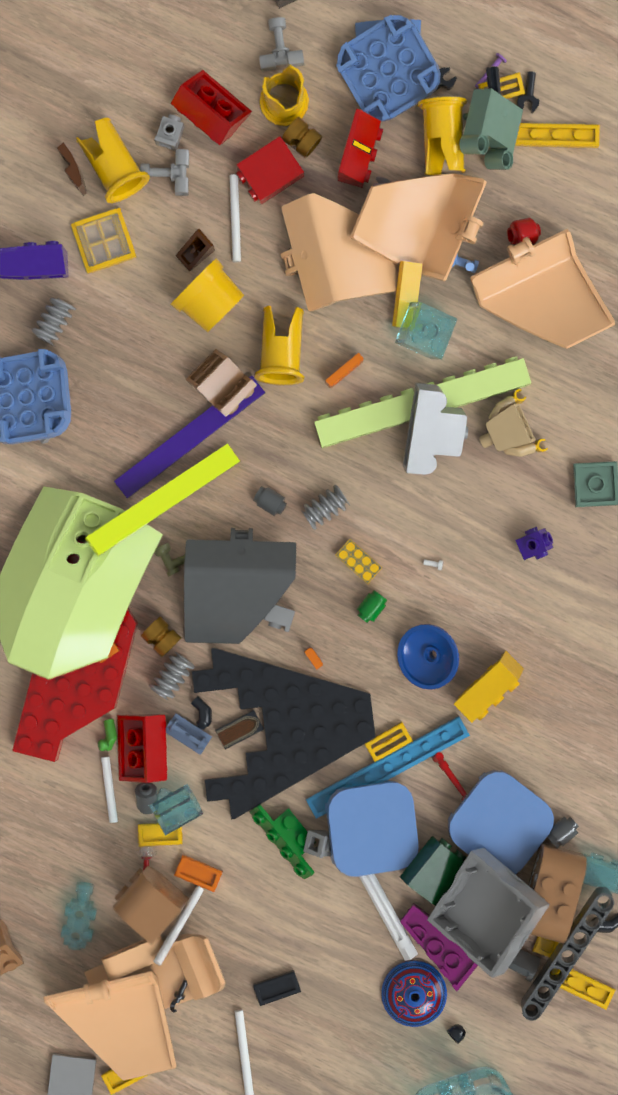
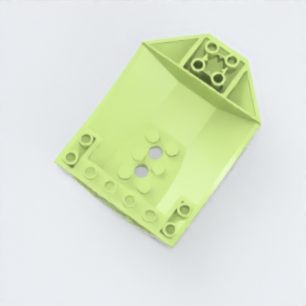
[0,487,163,679]

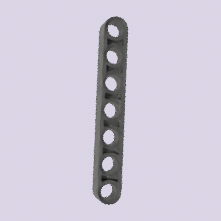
[521,887,614,1021]

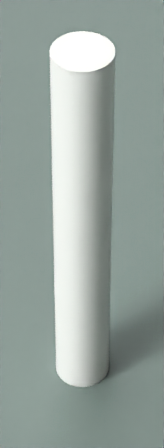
[101,757,118,823]

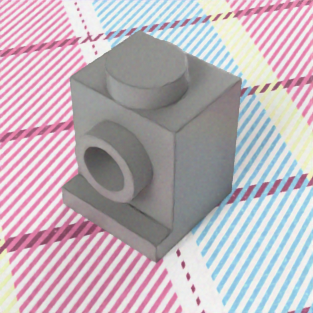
[154,114,185,151]
[264,605,295,632]
[303,830,331,858]

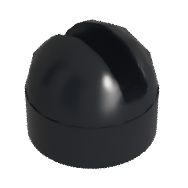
[447,1024,466,1044]

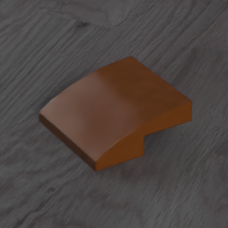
[57,142,87,196]

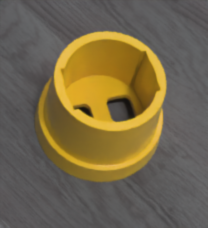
[170,258,244,332]

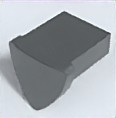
[508,949,541,982]

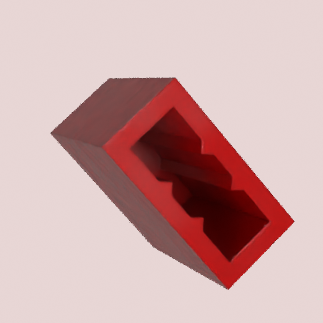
[236,136,304,205]

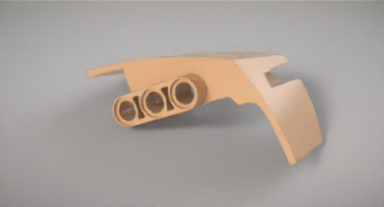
[84,934,225,1009]

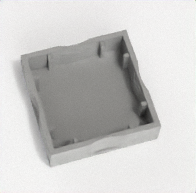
[427,848,550,978]

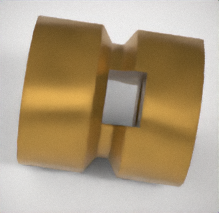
[282,117,323,158]
[140,616,182,657]

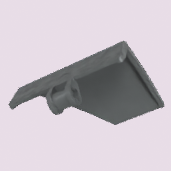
[184,528,296,644]

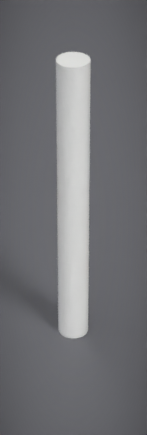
[229,174,241,262]
[153,886,204,965]
[234,1010,254,1095]

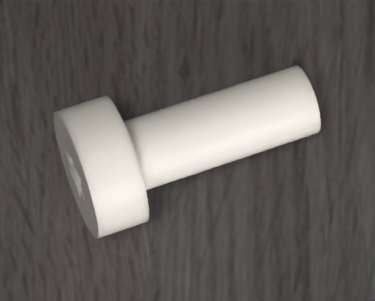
[424,560,443,570]

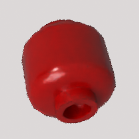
[507,218,541,245]

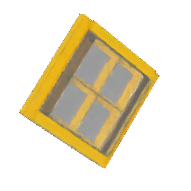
[71,208,137,274]

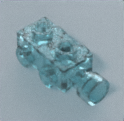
[61,882,97,950]

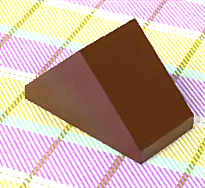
[175,229,215,272]

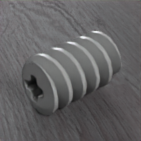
[32,298,76,347]
[301,485,350,530]
[149,651,195,700]

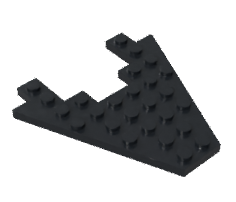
[192,648,376,820]

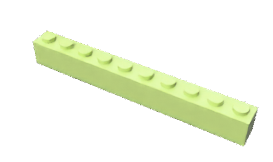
[314,356,531,448]

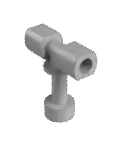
[259,17,304,71]
[140,149,189,196]

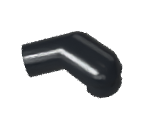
[190,696,212,729]
[591,913,618,933]

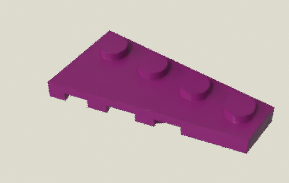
[400,903,478,992]

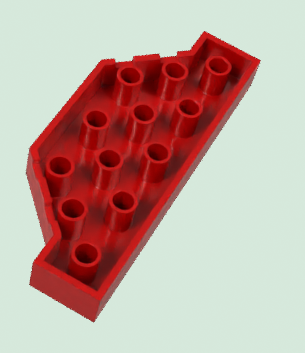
[12,540,138,762]

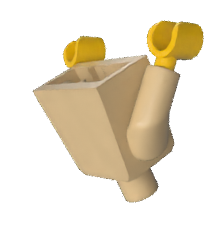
[479,389,548,457]

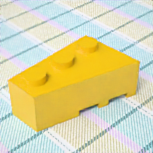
[454,651,524,723]

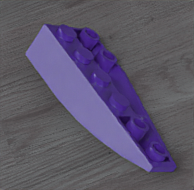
[0,241,69,280]

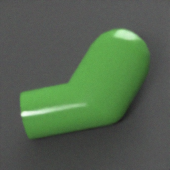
[98,719,117,751]

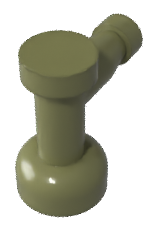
[154,543,185,577]

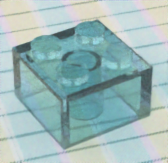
[395,302,457,360]

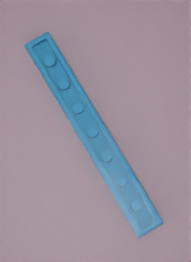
[306,716,470,819]

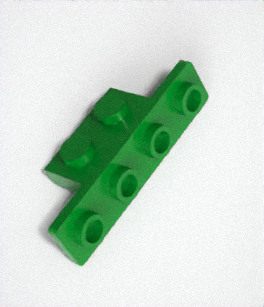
[249,804,316,879]

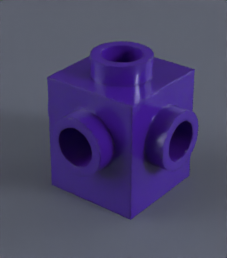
[515,527,553,560]

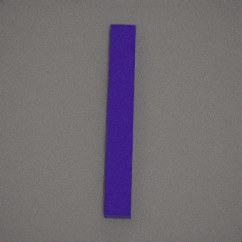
[114,376,265,499]

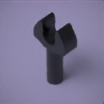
[436,67,457,91]
[517,71,540,114]

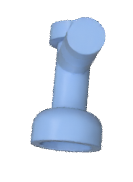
[452,253,479,274]

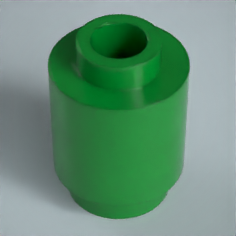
[356,590,388,623]

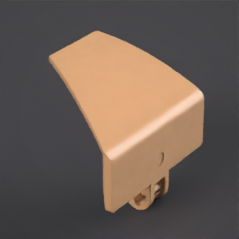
[351,173,487,281]
[280,193,399,311]
[470,229,615,349]
[43,972,177,1081]

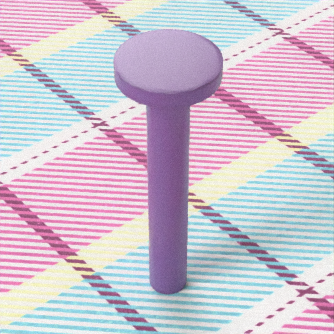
[475,53,507,89]

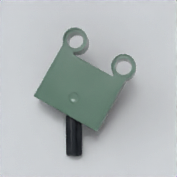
[459,66,523,170]

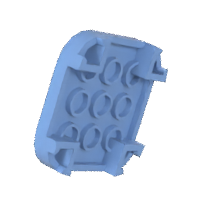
[336,15,441,122]
[0,349,71,444]
[448,770,554,874]
[325,781,419,877]

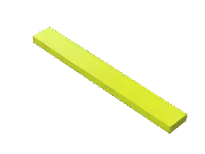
[85,444,240,556]

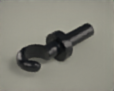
[170,980,188,1013]

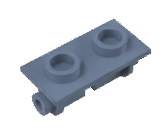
[166,713,212,755]

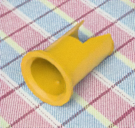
[259,65,309,126]
[417,97,467,176]
[76,118,150,203]
[254,305,305,385]

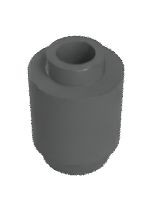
[253,486,287,516]
[135,783,158,814]
[547,817,579,848]

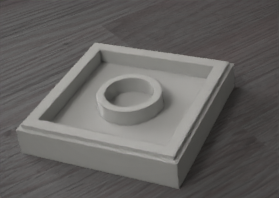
[48,1053,97,1095]

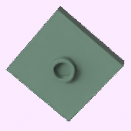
[573,461,618,507]

